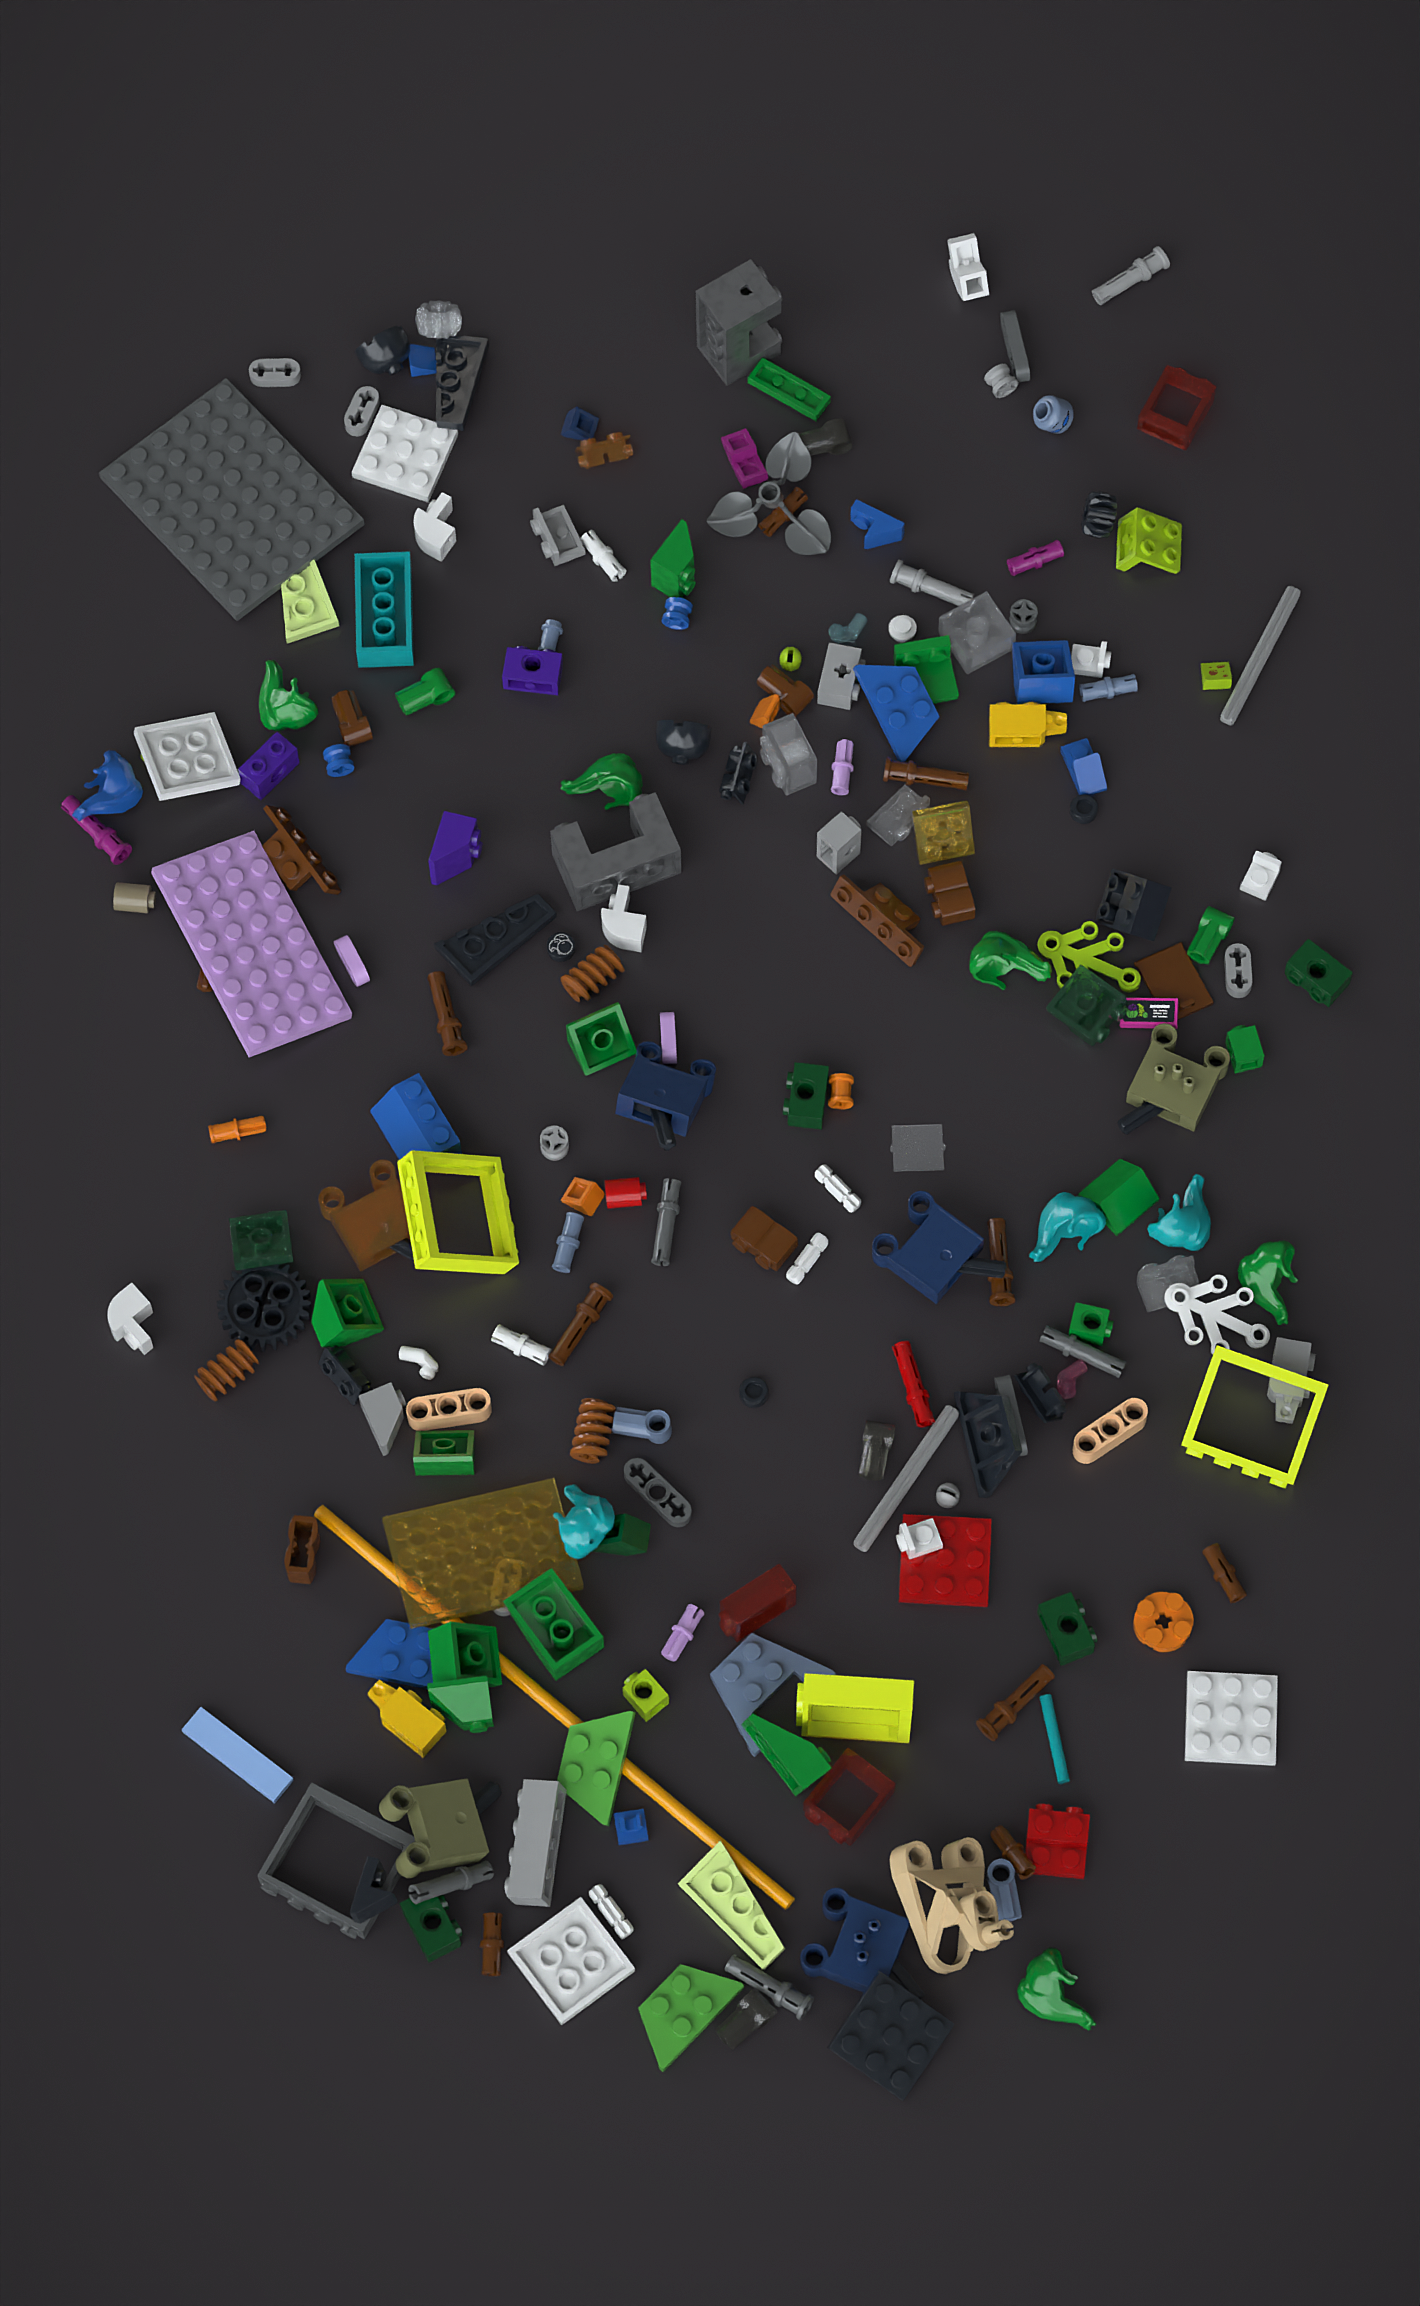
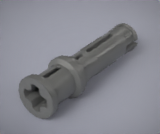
[725,1954,814,2020]

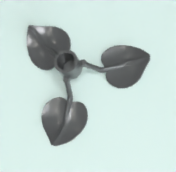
[707,432,831,555]

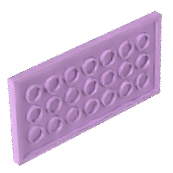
[151,831,352,1057]

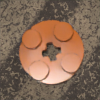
[1133,1592,1194,1652]

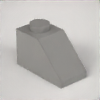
[359,1382,406,1456]

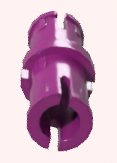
[1007,540,1064,576]

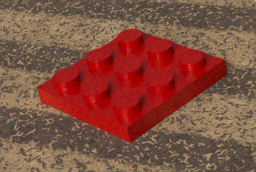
[899,1514,992,1607]

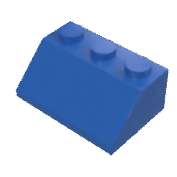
[370,1073,462,1174]

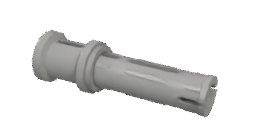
[1092,246,1170,305]
[890,560,974,610]

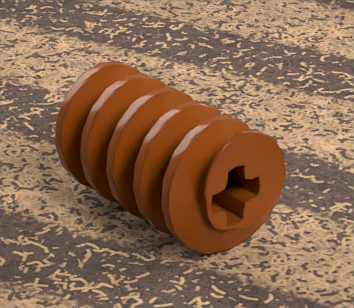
[561,944,625,1002]
[194,1339,259,1402]
[570,1398,616,1464]

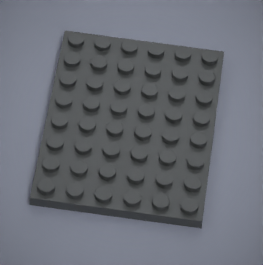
[99,378,365,621]

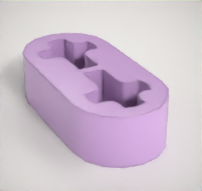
[334,935,370,987]
[660,1012,677,1064]

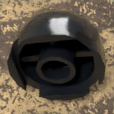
[355,325,410,376]
[656,720,712,765]

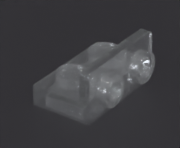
[867,784,930,846]
[1136,1255,1203,1312]

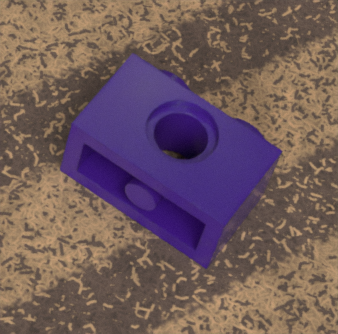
[502,646,563,695]
[238,732,300,800]

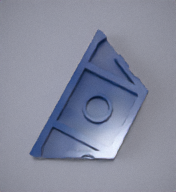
[853,665,939,762]
[346,1619,433,1690]

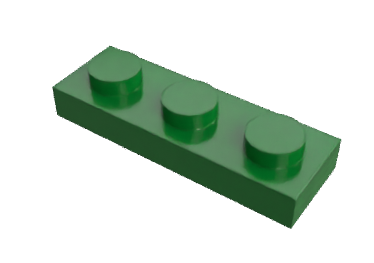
[748,358,831,421]

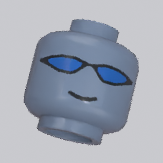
[1033,395,1073,434]

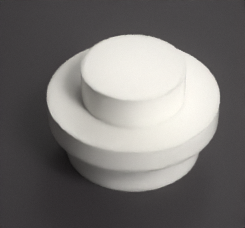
[889,615,917,642]

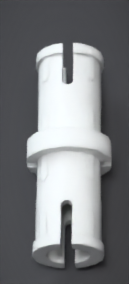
[580,530,626,582]
[491,1324,551,1366]

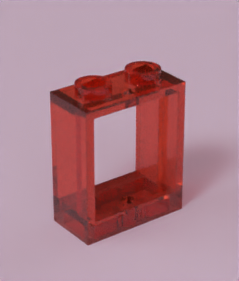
[1137,365,1216,451]
[718,1563,796,1642]
[803,1748,896,1847]

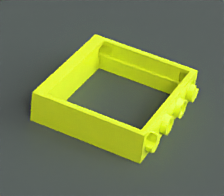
[397,1150,519,1274]
[1181,1345,1329,1489]
[796,1673,914,1743]

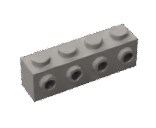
[505,1779,567,1907]

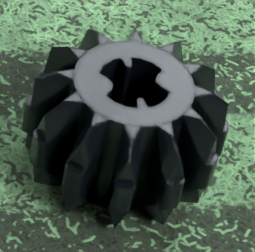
[1081,491,1117,538]

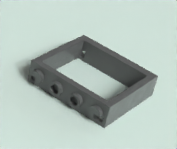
[257,1783,415,1939]

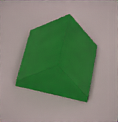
[566,1002,637,1076]
[1078,1159,1159,1236]
[413,1430,474,1476]

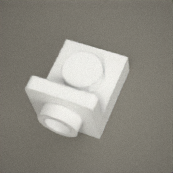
[1071,641,1111,678]
[1240,851,1282,901]
[896,1518,943,1560]

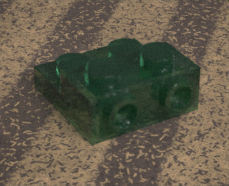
[1046,964,1128,1047]
[229,1210,293,1270]

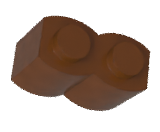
[924,861,975,926]
[731,1206,798,1271]
[284,1515,320,1584]

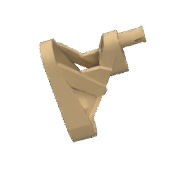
[890,1837,1014,1974]

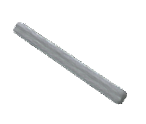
[1220,586,1301,725]
[854,1405,959,1552]

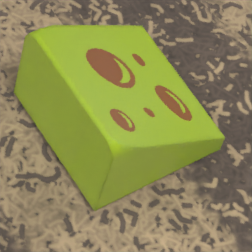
[1201,662,1232,690]

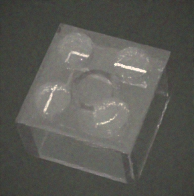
[938,592,1016,675]
[760,713,817,796]

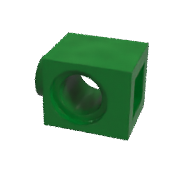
[1225,1025,1264,1073]
[1069,1302,1114,1346]

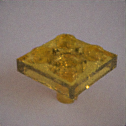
[912,801,975,865]

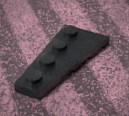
[436,333,489,431]

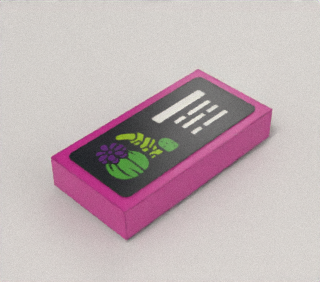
[1120,998,1179,1029]

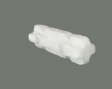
[815,1164,861,1213]
[786,1233,828,1284]
[589,1884,634,1939]

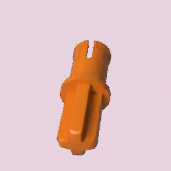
[208,1116,267,1143]

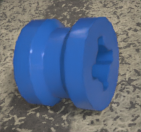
[662,597,693,630]
[323,744,354,777]

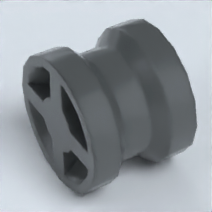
[1009,599,1038,634]

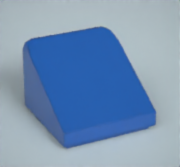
[408,344,437,377]

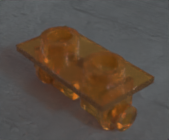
[575,432,633,469]

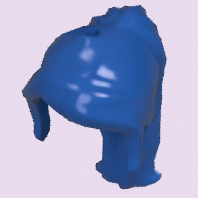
[72,750,143,821]

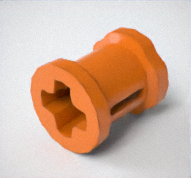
[828,1073,854,1109]

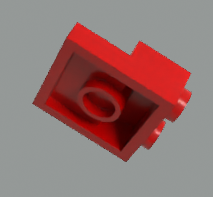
[1025,1804,1090,1879]

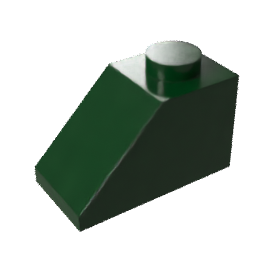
[593,1513,651,1556]

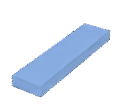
[182,1707,294,1803]

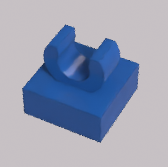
[614,1809,648,1845]

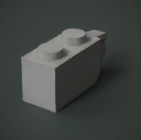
[1267,1337,1316,1424]

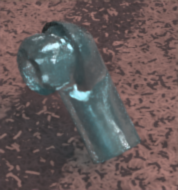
[828,613,867,643]

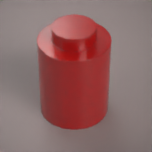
[604,1177,647,1209]

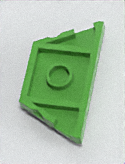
[557,1711,636,1826]
[638,1964,744,2072]

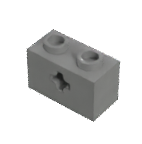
[817,643,866,710]
[817,811,861,875]

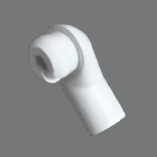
[399,1346,438,1380]

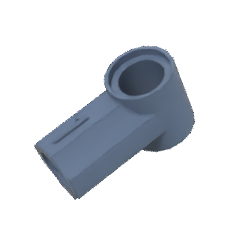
[612,1407,672,1444]
[987,1859,1022,1922]

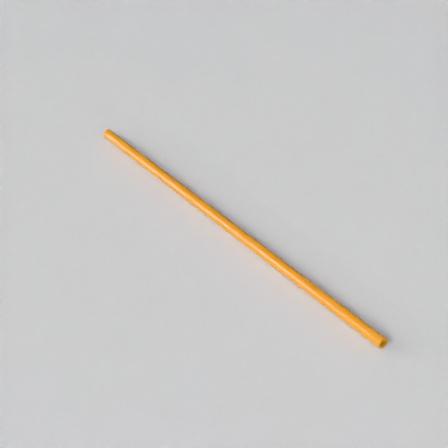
[314,1505,795,1910]

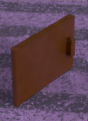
[1134,942,1214,1020]

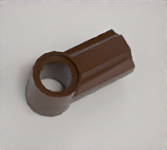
[757,664,814,718]
[331,690,373,747]

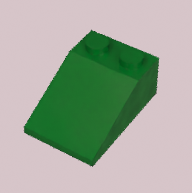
[503,1568,604,1681]
[741,1714,831,1797]

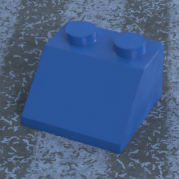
[1012,640,1075,704]

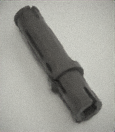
[651,1178,681,1266]
[1039,1325,1127,1379]
[409,1861,494,1904]

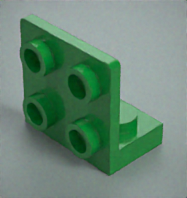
[893,635,959,704]

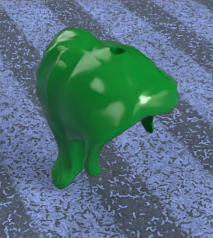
[259,660,318,731]
[560,753,642,810]
[969,931,1052,990]
[1238,1241,1298,1325]
[1017,1947,1096,2031]

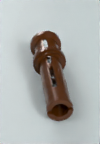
[883,757,969,790]
[427,971,468,1056]
[987,1218,1016,1307]
[548,1282,613,1366]
[976,1664,1055,1741]

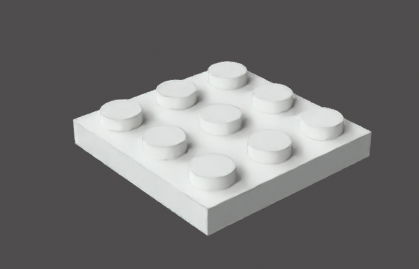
[352,405,458,502]
[134,712,241,801]
[1185,1671,1277,1766]
[507,1897,635,2025]

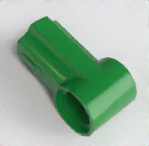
[395,668,455,716]
[1187,906,1235,965]

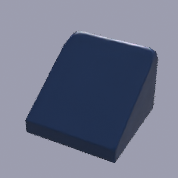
[561,406,599,443]

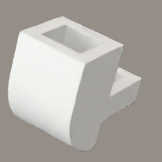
[948,233,989,301]
[414,492,456,562]
[601,884,647,952]
[107,1283,153,1355]

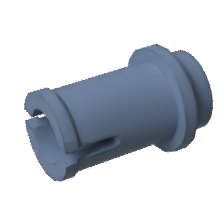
[538,619,563,651]

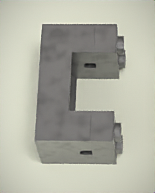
[696,259,783,386]
[550,792,681,911]

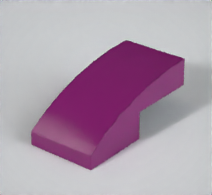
[721,429,768,489]

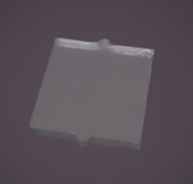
[890,1124,946,1172]

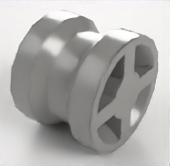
[984,364,1018,398]
[540,1126,569,1160]

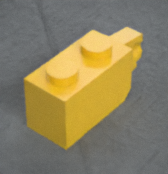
[989,702,1067,747]
[368,1680,447,1758]

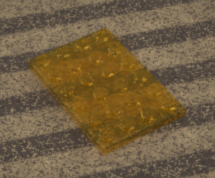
[382,1478,584,1629]

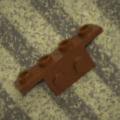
[262,805,342,895]
[831,874,925,967]

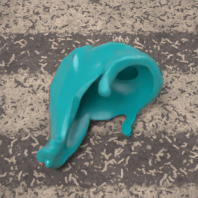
[1147,1174,1211,1251]
[1029,1192,1107,1262]
[553,1484,615,1559]

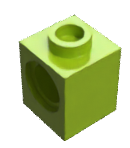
[623,1669,669,1722]

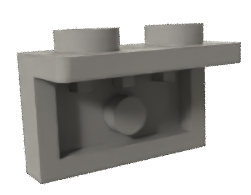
[530,505,585,566]

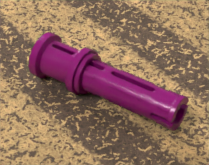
[61,795,132,865]

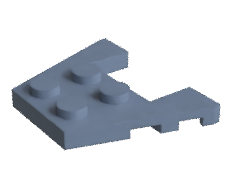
[710,1633,836,1757]

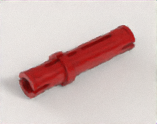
[892,1341,935,1428]

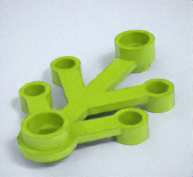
[1038,921,1141,1001]

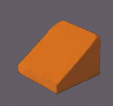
[750,694,780,730]
[561,1177,605,1216]

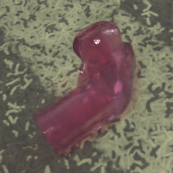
[1057,1359,1088,1399]

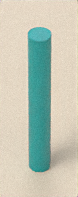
[1040,1694,1070,1784]

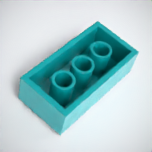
[355,552,414,668]

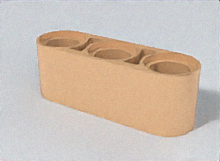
[406,1388,492,1431]
[1073,1398,1148,1464]

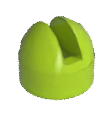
[780,647,802,671]

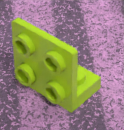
[1116,507,1182,574]

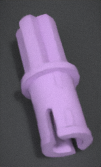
[831,739,854,795]
[661,1604,705,1662]

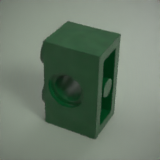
[1284,939,1353,1007]
[783,1062,829,1130]
[1037,1592,1097,1666]
[400,1895,463,1963]

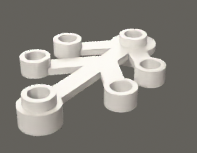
[1164,1275,1270,1355]

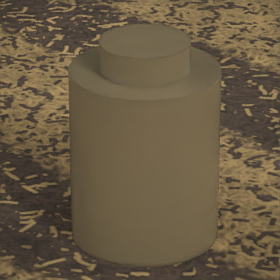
[113,882,156,913]

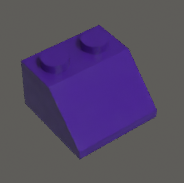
[428,811,483,885]

